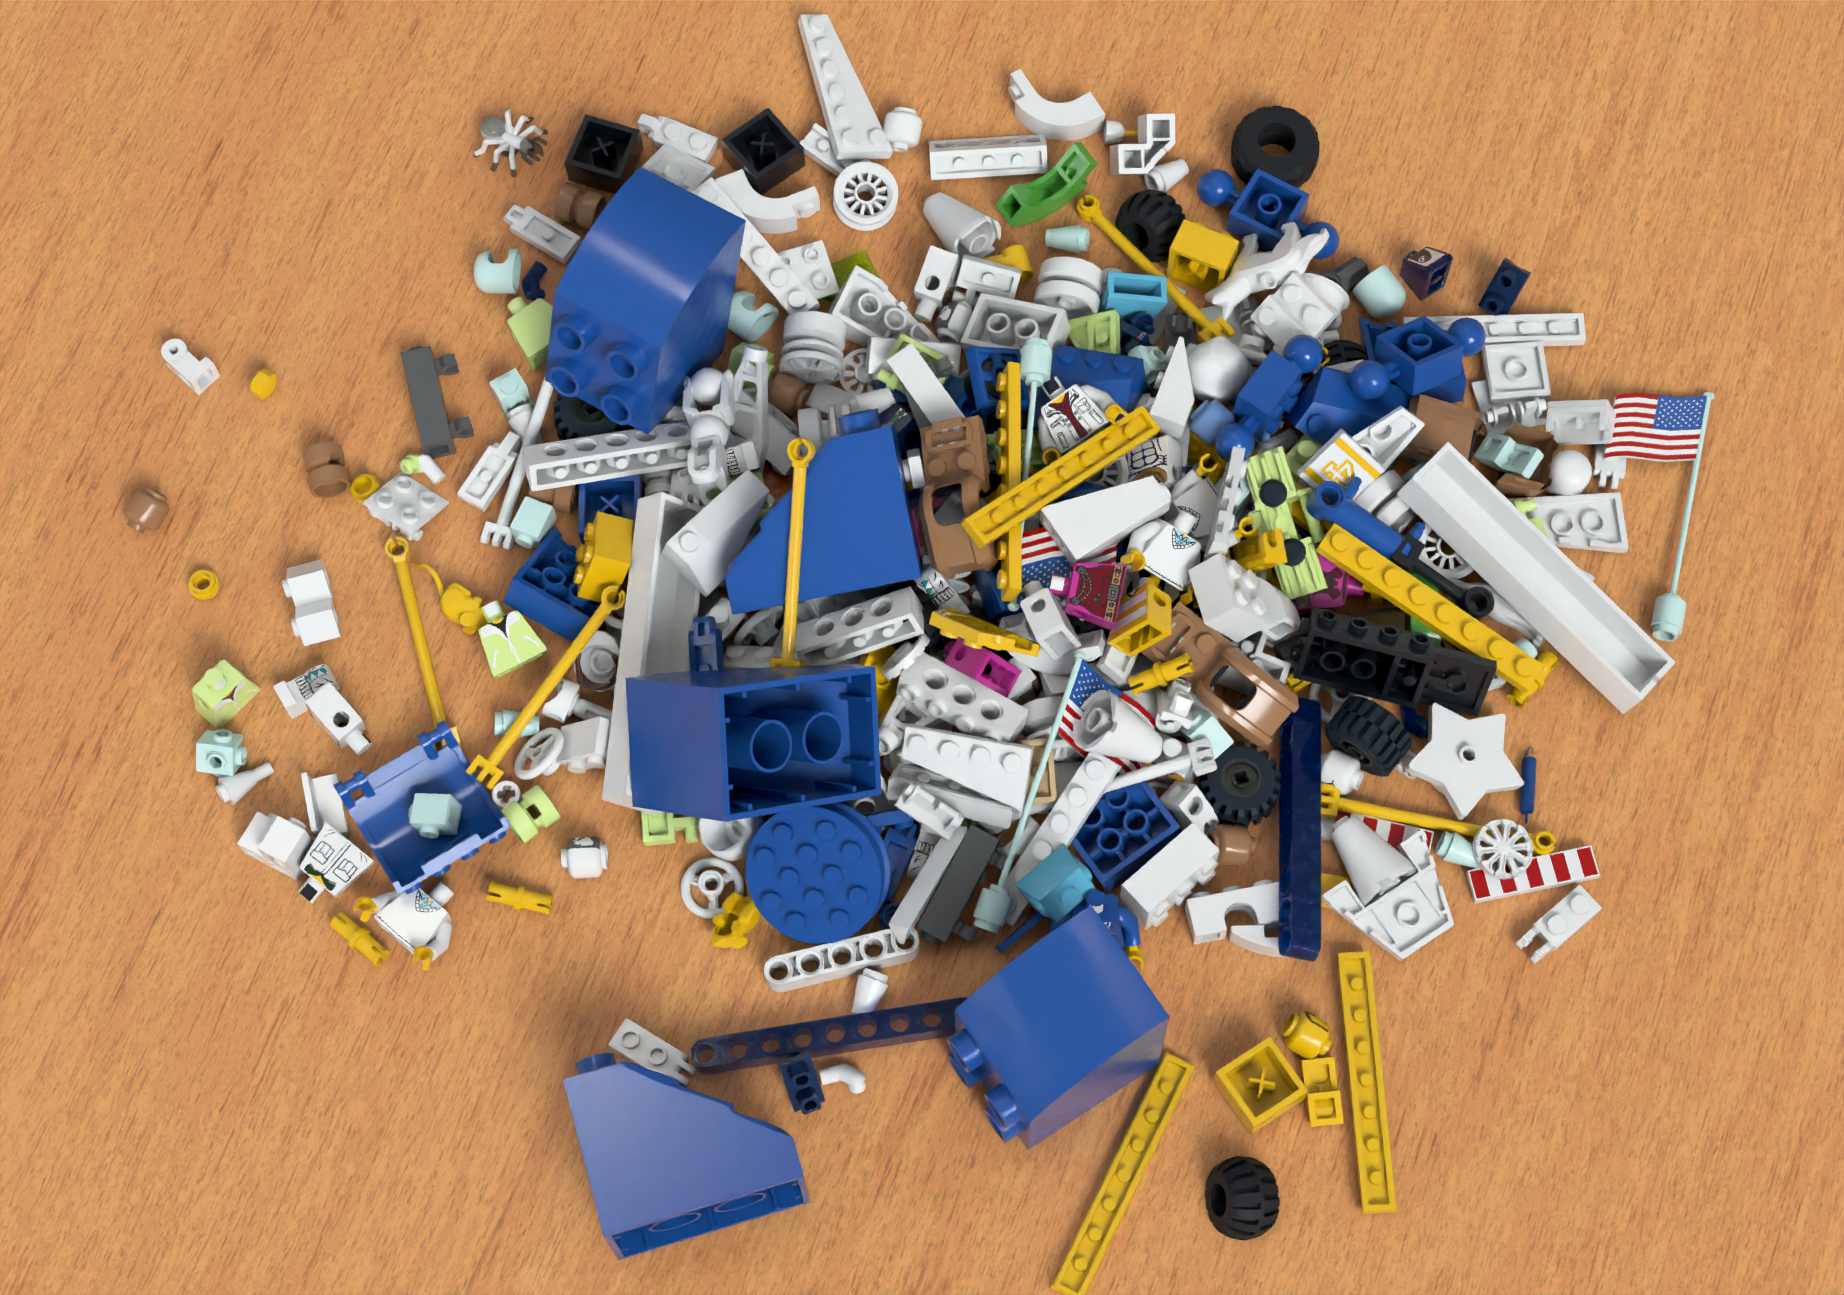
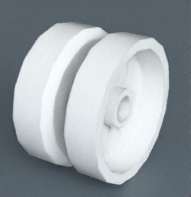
[1034,256,1105,320]
[1354,470,1418,533]

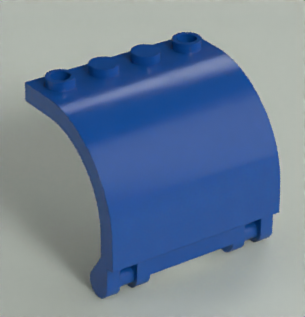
[333,720,511,894]

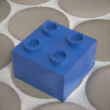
[578,475,644,544]

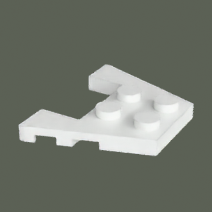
[1320,829,1454,961]

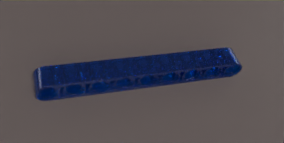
[1278,696,1321,962]
[690,997,968,1074]

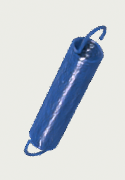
[1520,747,1537,824]

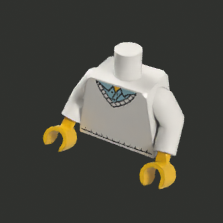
[1164,454,1259,552]
[1120,510,1201,609]
[353,882,454,971]

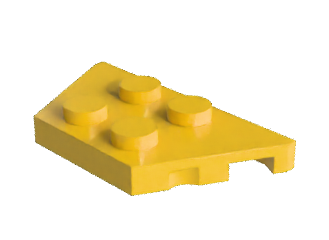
[929,606,1041,657]

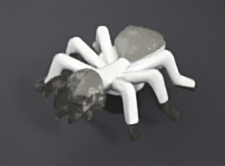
[473,109,548,177]

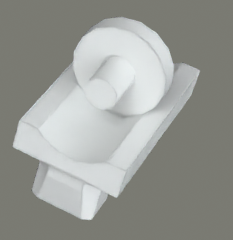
[1155,678,1194,734]

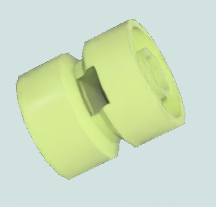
[500,785,561,844]

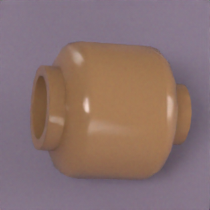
[768,372,810,416]
[123,486,169,533]
[1207,824,1256,866]

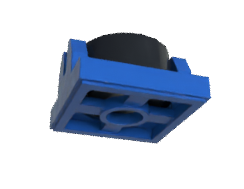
[964,346,1029,417]

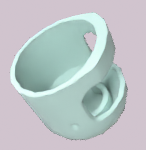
[473,248,522,294]
[1352,265,1406,319]
[728,291,779,344]

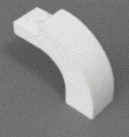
[1008,69,1105,141]
[715,169,820,234]
[1256,576,1301,641]

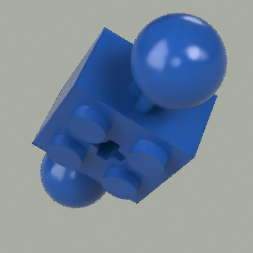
[1197,168,1339,259]
[1350,315,1486,400]
[1215,334,1323,462]

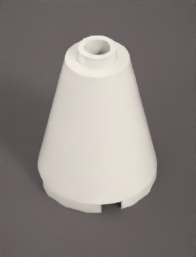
[923,193,1001,265]
[1073,690,1163,763]
[1331,816,1416,907]

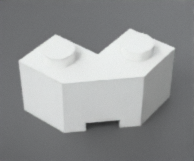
[1110,114,1176,176]
[282,559,341,646]

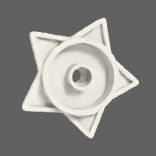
[1404,703,1524,820]

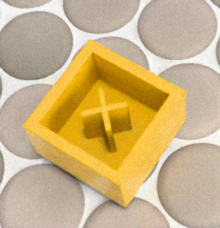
[1166,219,1239,293]
[573,511,634,604]
[1213,1037,1308,1135]

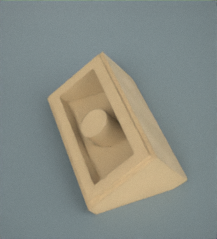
[1016,738,1057,804]

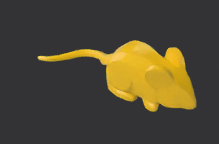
[411,562,488,635]
[711,881,761,949]

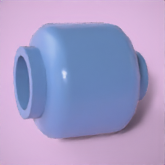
[1189,399,1235,445]

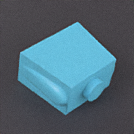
[1099,271,1167,324]
[1015,843,1096,922]

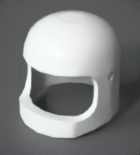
[1545,450,1592,496]

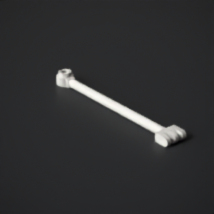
[480,377,554,550]
[980,738,1217,834]

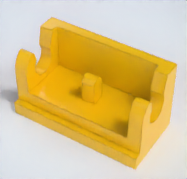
[1225,529,1287,573]

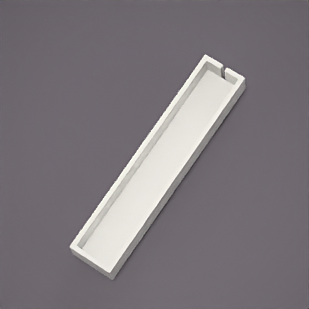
[1397,442,1675,714]
[602,492,703,815]

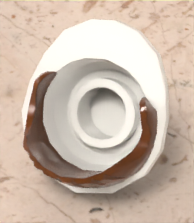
[574,630,620,692]

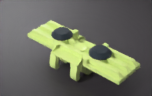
[1245,446,1328,600]

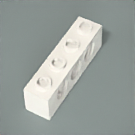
[795,586,924,666]
[896,652,1029,743]

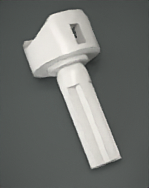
[542,677,612,723]

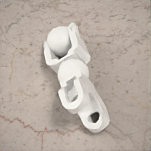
[682,367,735,507]

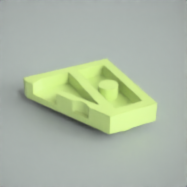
[1068,309,1120,355]

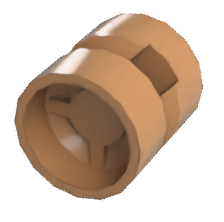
[554,182,607,229]
[303,442,350,498]
[529,484,579,515]

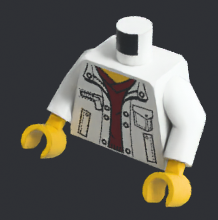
[1038,376,1129,467]

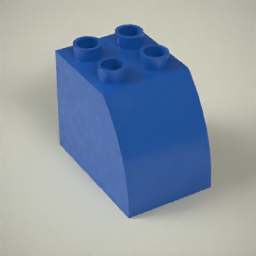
[545,167,746,435]
[947,905,1170,1150]

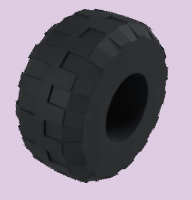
[1231,106,1320,188]

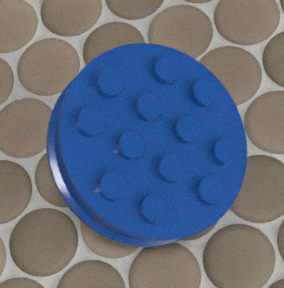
[745,802,891,944]

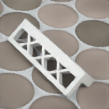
[928,134,1048,180]

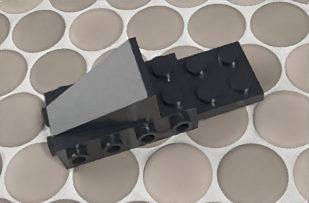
[1290,607,1497,717]

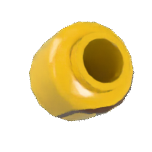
[1281,1011,1332,1059]

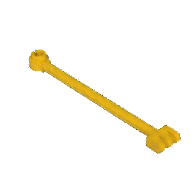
[1077,195,1235,343]
[770,438,816,667]
[384,536,463,751]
[465,585,626,790]
[1314,783,1556,857]

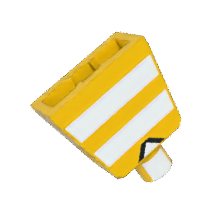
[1107,577,1172,657]

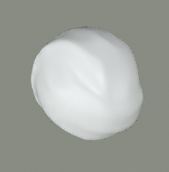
[1188,336,1249,403]
[698,815,765,861]

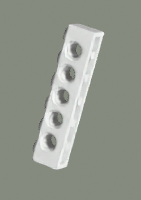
[523,421,691,492]

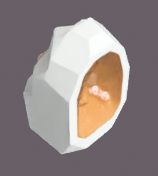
[995,816,1041,860]

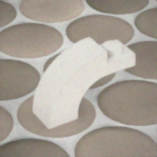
[999,613,1107,675]

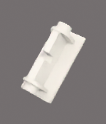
[894,780,964,841]

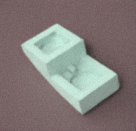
[1473,432,1544,479]

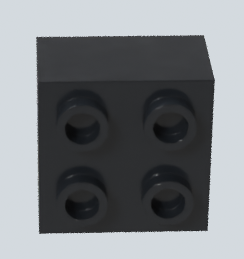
[721,108,805,195]
[565,114,644,194]

